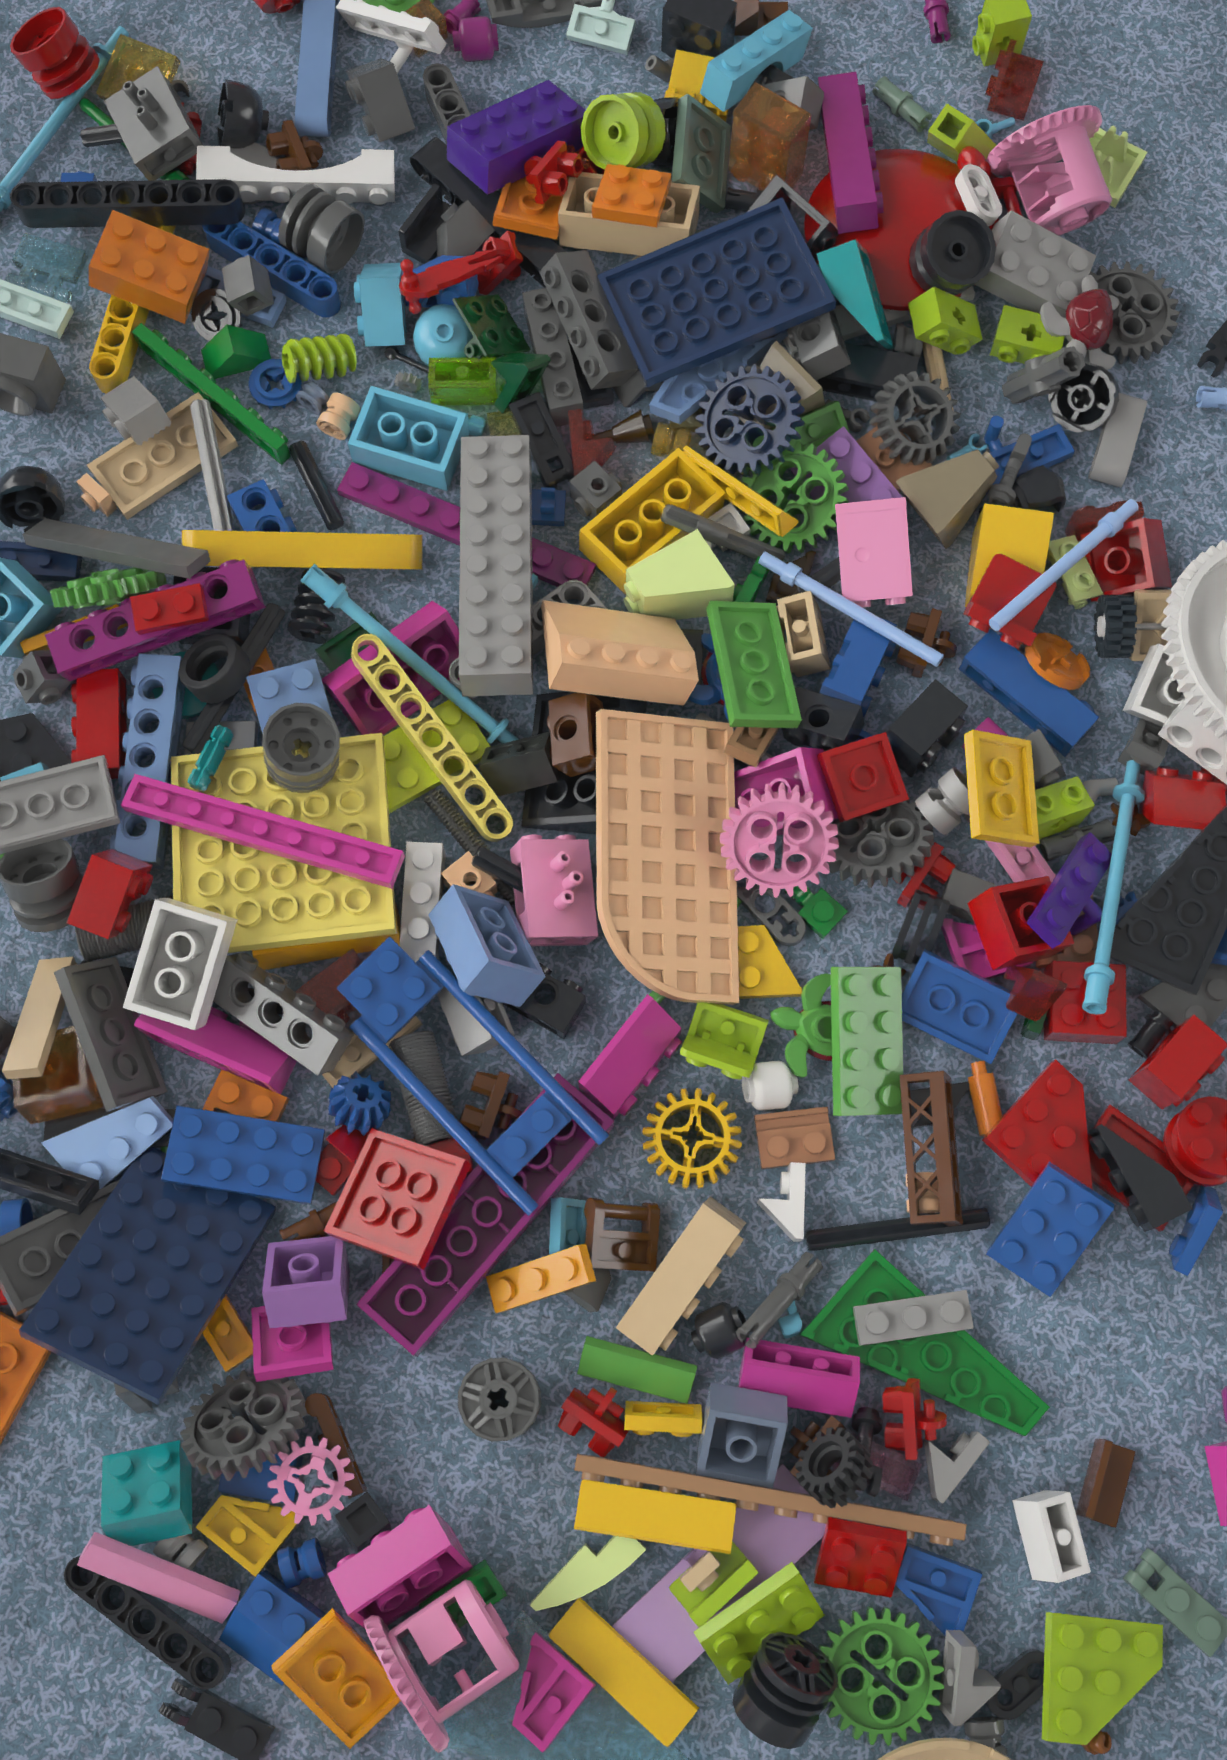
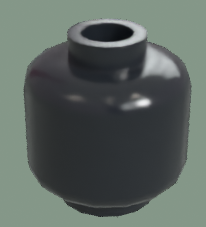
[691,1302,747,1359]

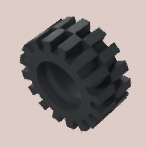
[795,1427,873,1508]

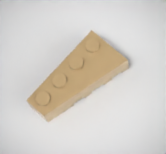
[616,1196,746,1356]

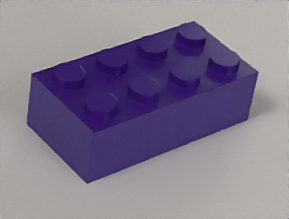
[447,80,586,195]

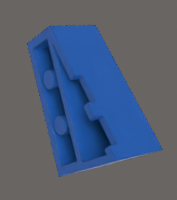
[820,617,897,717]

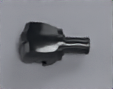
[979,465,1066,515]

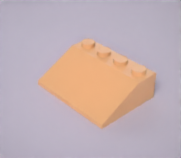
[541,600,699,706]

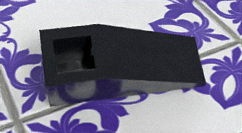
[1089,1124,1193,1232]

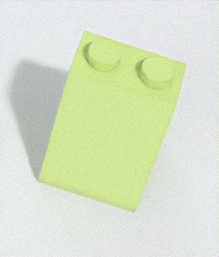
[623,529,735,620]

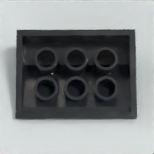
[521,691,647,834]

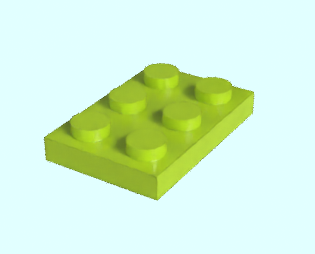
[694,1562,825,1685]

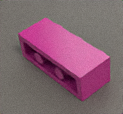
[738,1337,860,1418]

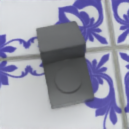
[1118,718,1169,776]

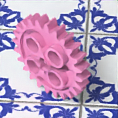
[720,783,839,898]

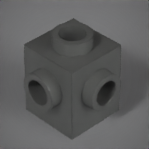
[569,461,622,519]
[12,650,73,705]

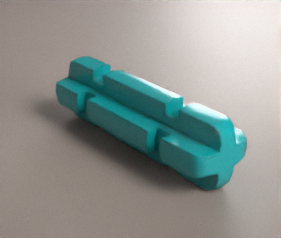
[187,725,234,792]

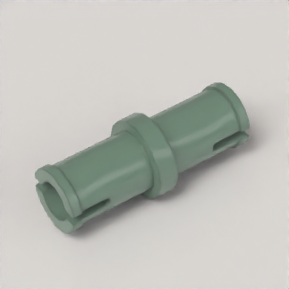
[872,76,932,132]

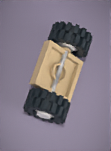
[1094,589,1172,661]

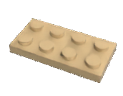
[87,392,238,520]

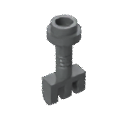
[988,433,1032,506]

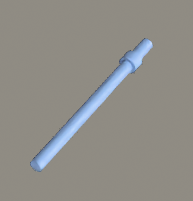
[989,499,1139,631]
[758,551,944,667]

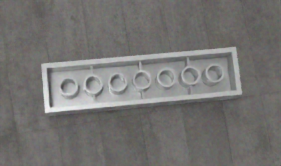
[459,435,533,697]

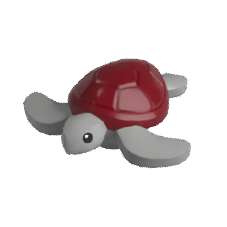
[1040,275,1119,370]

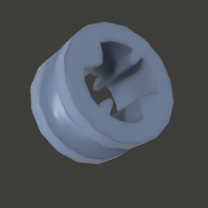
[296,381,329,415]

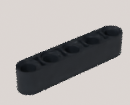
[64,1556,231,1690]

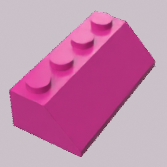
[321,601,459,735]
[134,1007,297,1094]

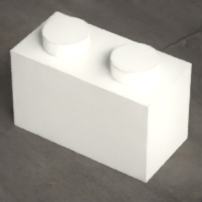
[1012,1490,1091,1583]

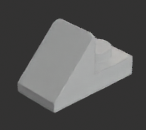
[924,1431,990,1504]
[938,1630,1001,1726]

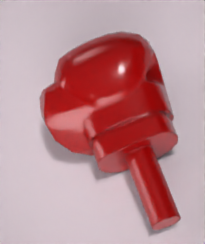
[957,146,998,179]

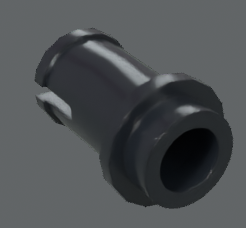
[1128,1011,1173,1059]

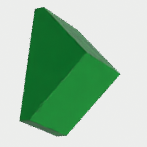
[201,324,271,379]

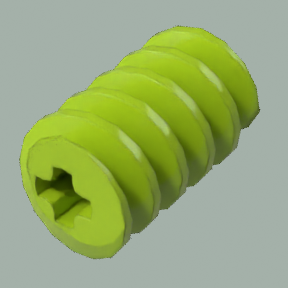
[282,333,357,383]

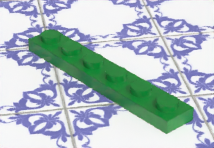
[132,323,291,465]

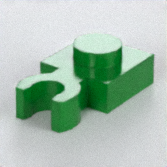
[732,556,769,602]

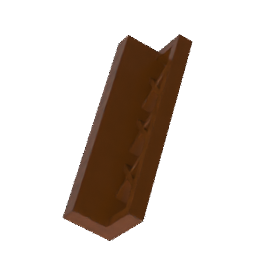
[899,1070,963,1226]

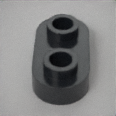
[986,1649,1044,1720]

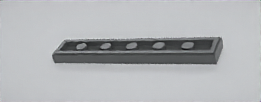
[23,518,210,578]

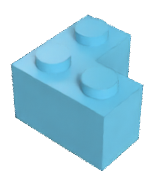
[354,263,407,347]

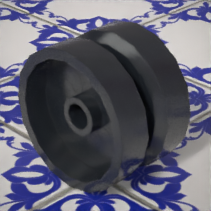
[909,210,996,296]

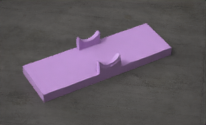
[612,1464,826,1682]

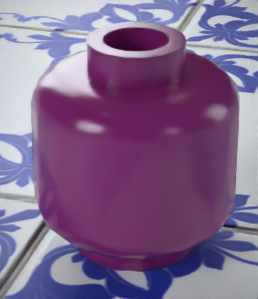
[452,16,499,62]

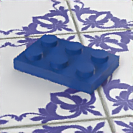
[902,949,1024,1064]
[986,1161,1114,1297]

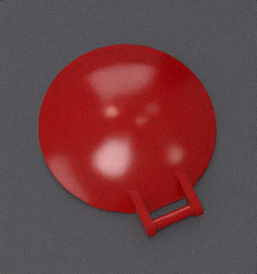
[804,149,1023,311]

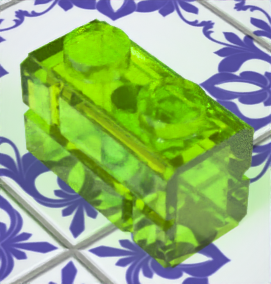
[428,357,498,406]

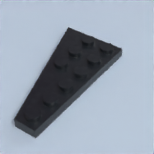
[1092,804,1227,995]

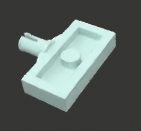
[566,0,636,55]

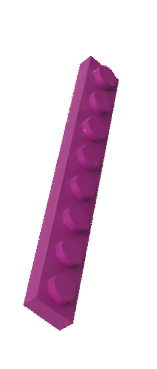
[337,462,596,587]

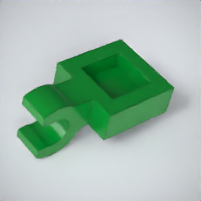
[785,886,848,939]

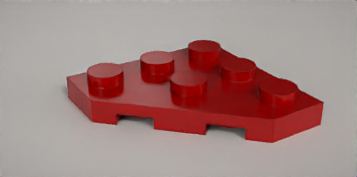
[982,1059,1093,1190]

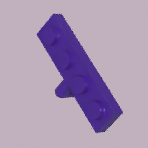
[1026,832,1112,949]

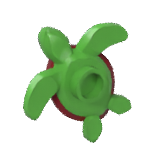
[770,974,832,1078]

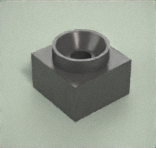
[0,333,66,416]

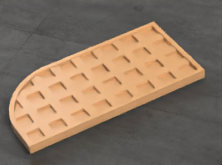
[596,709,739,1005]

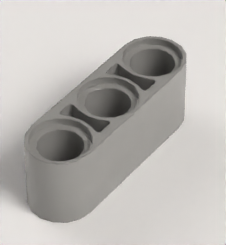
[1088,393,1147,488]

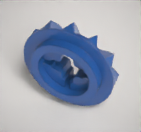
[249,359,302,410]

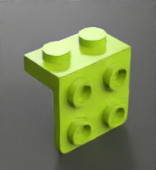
[680,1002,769,1080]

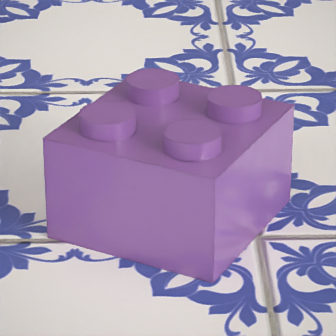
[262,1236,350,1328]

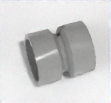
[915,767,970,835]

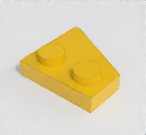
[195,1495,304,1577]

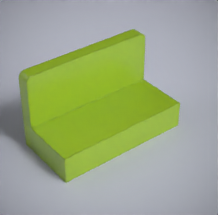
[669,1541,759,1627]

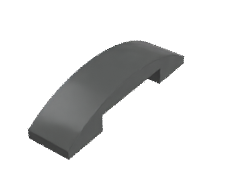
[486,0,602,28]

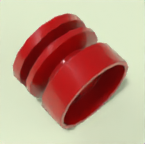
[10,7,100,99]

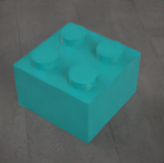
[101,1440,192,1546]

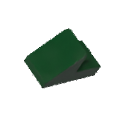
[491,353,551,414]

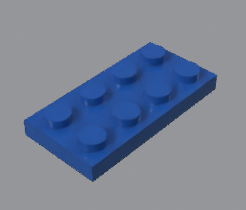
[161,1106,325,1205]

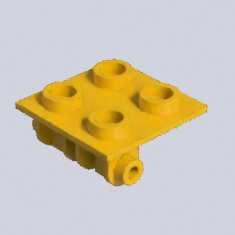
[664,50,729,122]

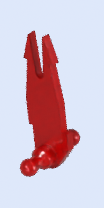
[399,249,502,314]

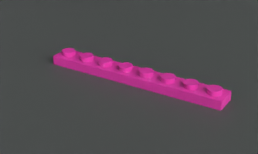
[121,774,405,889]

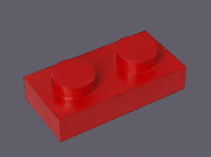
[130,583,209,635]

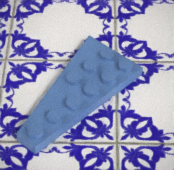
[649,330,788,424]

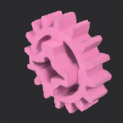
[268,1436,354,1526]

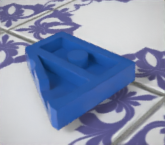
[1169,1186,1223,1276]
[895,1543,982,1636]

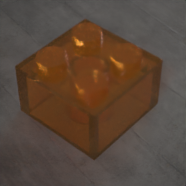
[11,1026,103,1125]

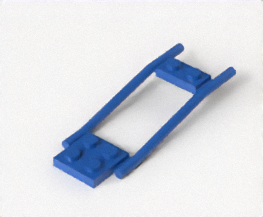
[337,936,610,1216]

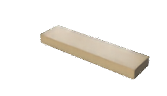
[2,957,77,1079]

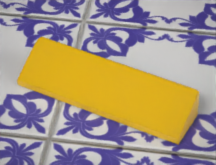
[683,445,798,537]
[574,1480,737,1554]
[548,1597,699,1747]

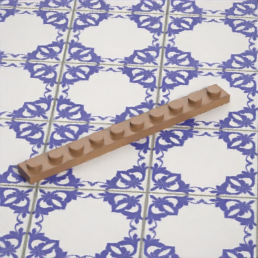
[574,1453,967,1546]

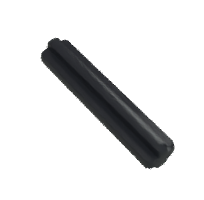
[289,440,344,531]

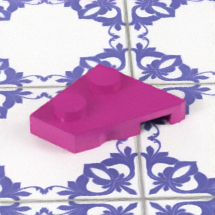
[512,1632,596,1753]

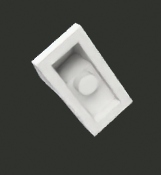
[757,1162,806,1242]

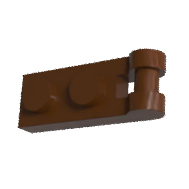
[305,1393,368,1499]

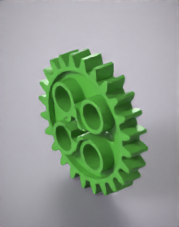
[740,441,849,554]
[50,567,167,609]
[818,1606,944,1746]

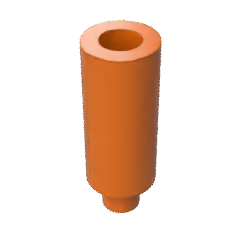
[967,1061,1003,1136]

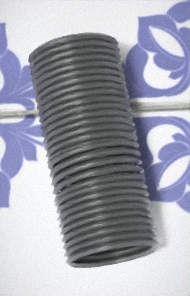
[75,895,173,962]
[389,1031,459,1146]

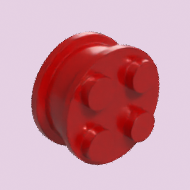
[1163,1096,1227,1187]

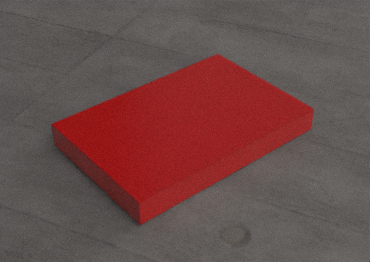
[1088,1104,1194,1232]

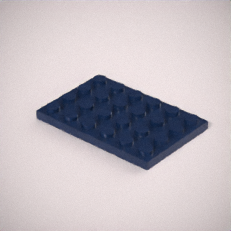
[597,197,836,387]
[19,1147,276,1405]

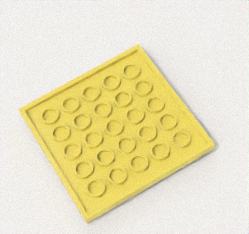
[171,733,397,953]

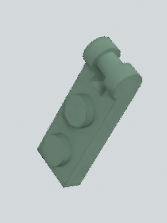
[1123,1548,1227,1657]

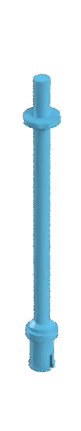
[0,26,129,212]
[300,564,518,744]
[1082,760,1145,1014]

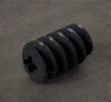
[287,568,345,644]

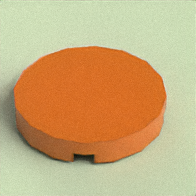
[1025,632,1090,690]

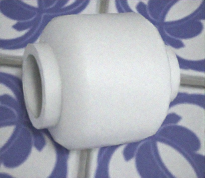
[742,1061,799,1111]

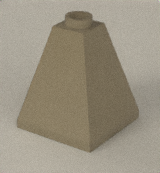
[730,341,825,432]
[896,449,999,549]

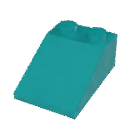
[817,239,894,350]

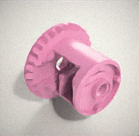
[986,105,1112,235]
[363,1580,519,1753]

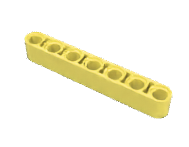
[351,634,513,842]

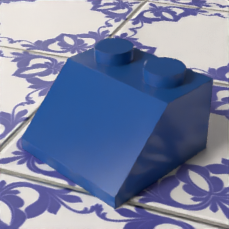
[219,1570,326,1686]

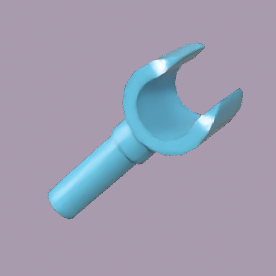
[975,117,1015,139]
[946,433,988,460]
[778,1300,802,1339]

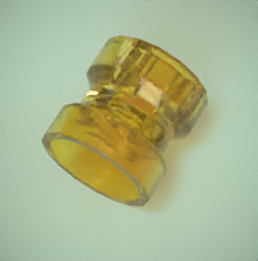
[651,422,692,457]

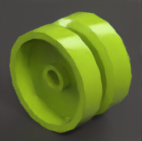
[581,92,666,170]

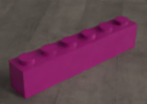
[818,71,884,234]

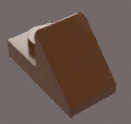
[734,0,788,36]

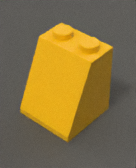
[965,503,1054,607]

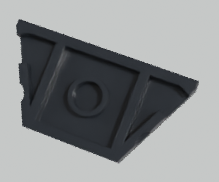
[0,713,72,781]

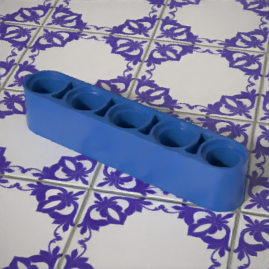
[202,221,341,317]

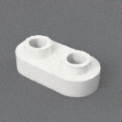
[955,164,1002,226]

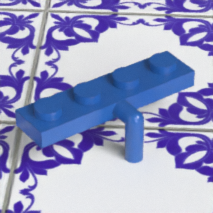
[984,416,1075,494]

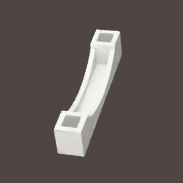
[196,146,395,205]

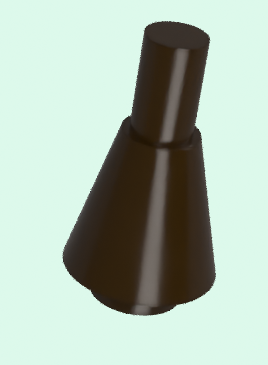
[591,409,654,448]

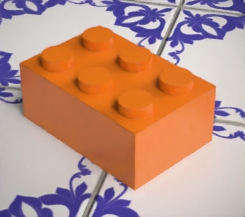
[89,210,209,324]

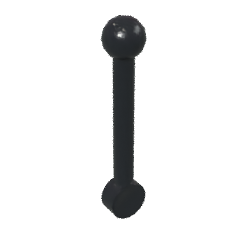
[384,346,448,383]

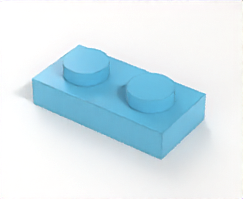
[549,1197,587,1255]

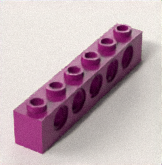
[45,559,266,681]

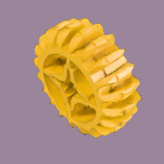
[642,1088,742,1189]

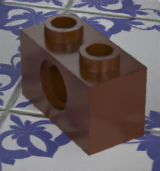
[547,692,603,777]

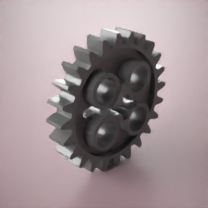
[1082,261,1180,364]
[827,793,934,888]
[180,1370,307,1481]

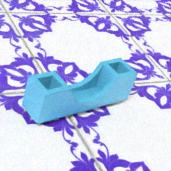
[700,10,813,112]

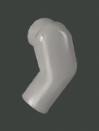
[1082,778,1118,814]

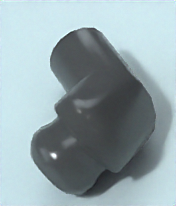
[645,55,675,83]

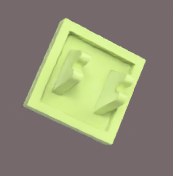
[1089,126,1147,208]

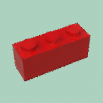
[71,668,127,779]

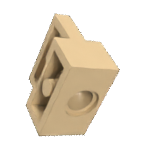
[776,591,831,677]

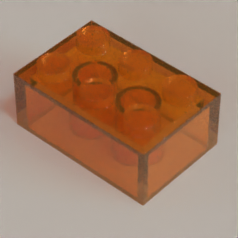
[728,82,812,190]

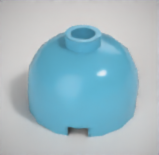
[413,304,473,373]

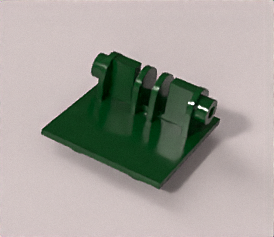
[452,294,531,360]

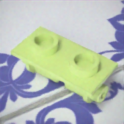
[1047,535,1103,609]

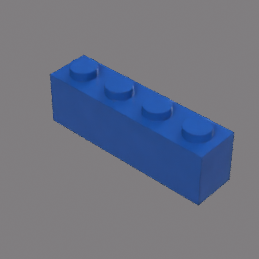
[959,629,1099,757]

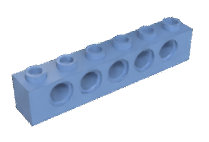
[110,653,186,869]

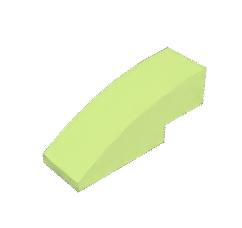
[530,1536,646,1611]

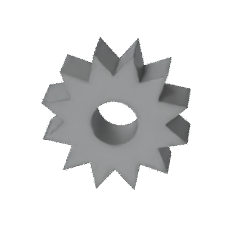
[394,371,422,393]

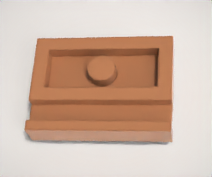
[754,1106,835,1169]

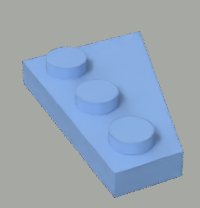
[41,1096,174,1189]

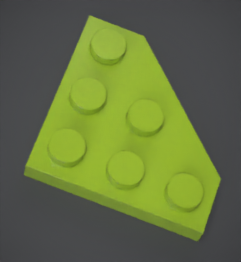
[1042,1612,1163,1745]

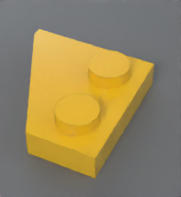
[738,925,802,999]

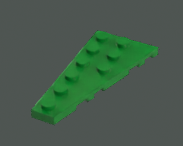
[800,1249,1050,1436]

